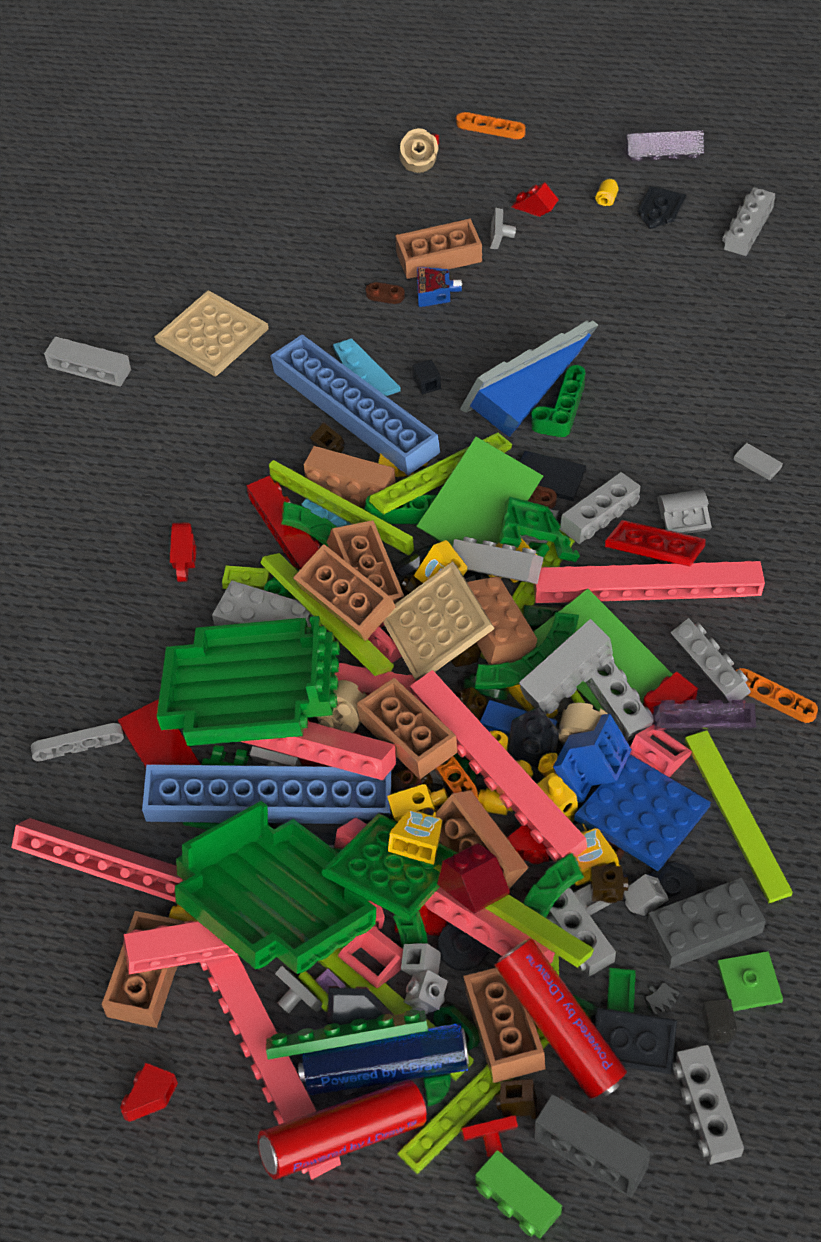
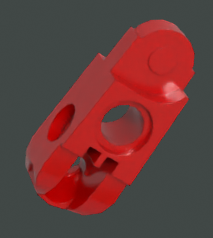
[170,522,197,582]

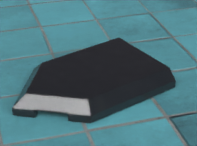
[637,186,686,229]
[508,706,559,768]
[327,986,395,1058]

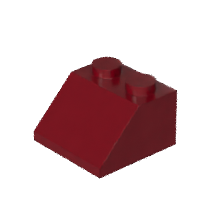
[437,843,510,914]

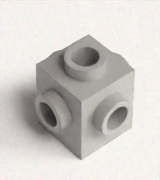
[404,969,448,1014]

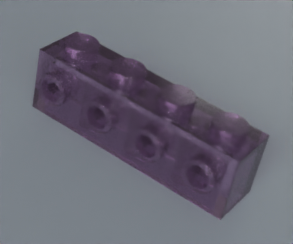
[626,130,704,162]
[654,700,756,731]

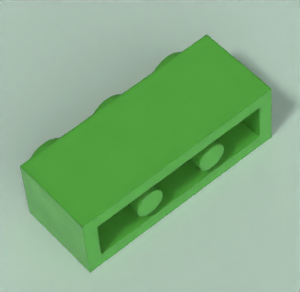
[475,1150,562,1239]

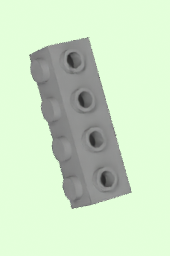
[723,187,776,256]
[44,337,131,387]
[453,537,544,584]
[670,618,751,707]

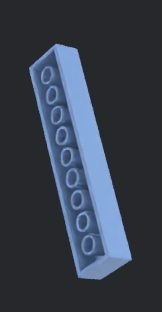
[271,334,440,476]
[142,765,391,824]

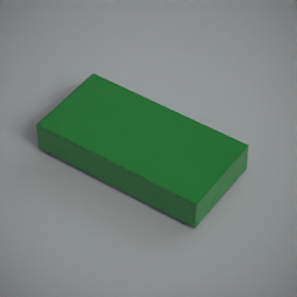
[607,968,636,1013]

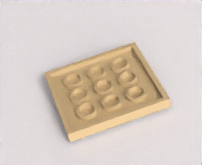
[155,290,269,377]
[383,562,495,681]

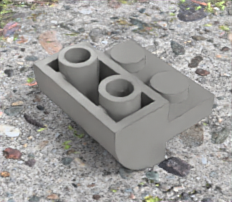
[657,489,712,534]

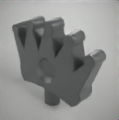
[645,983,680,1015]

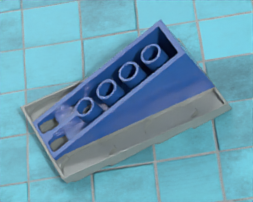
[460,320,598,437]

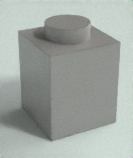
[624,874,669,916]
[401,943,441,976]

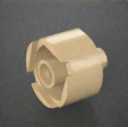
[399,129,438,173]
[317,680,367,733]
[558,703,607,745]

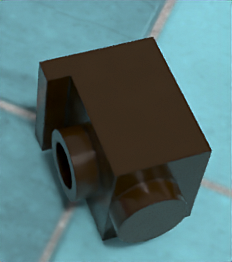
[310,422,345,453]
[496,1079,537,1119]

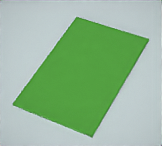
[417,437,543,547]
[534,589,673,714]

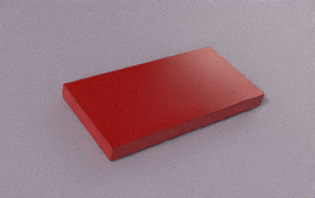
[605,520,706,567]
[118,699,201,768]

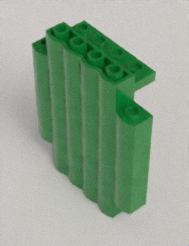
[157,616,340,746]
[175,801,376,974]

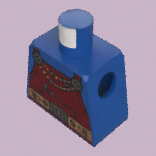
[417,267,462,307]

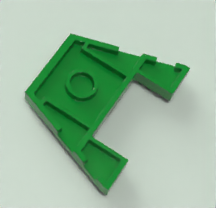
[499,497,580,562]

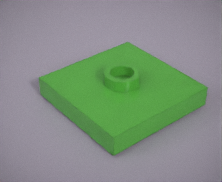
[717,951,783,1011]

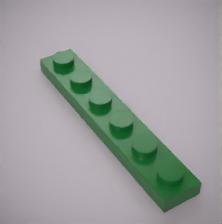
[266,1009,428,1060]

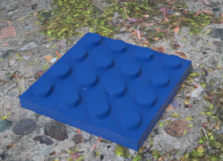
[574,755,711,871]

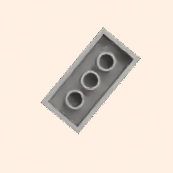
[212,580,313,627]
[519,619,613,714]

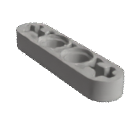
[31,723,124,761]

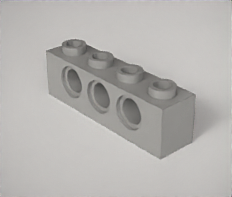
[560,472,641,544]
[586,655,653,741]
[546,887,616,977]
[673,1045,744,1164]

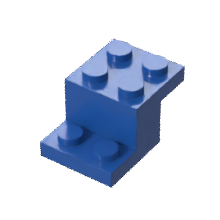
[553,713,632,803]

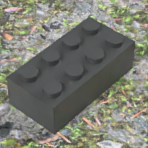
[647,877,766,969]
[535,1094,651,1198]

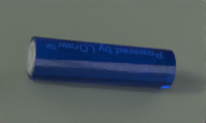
[298,1023,469,1095]

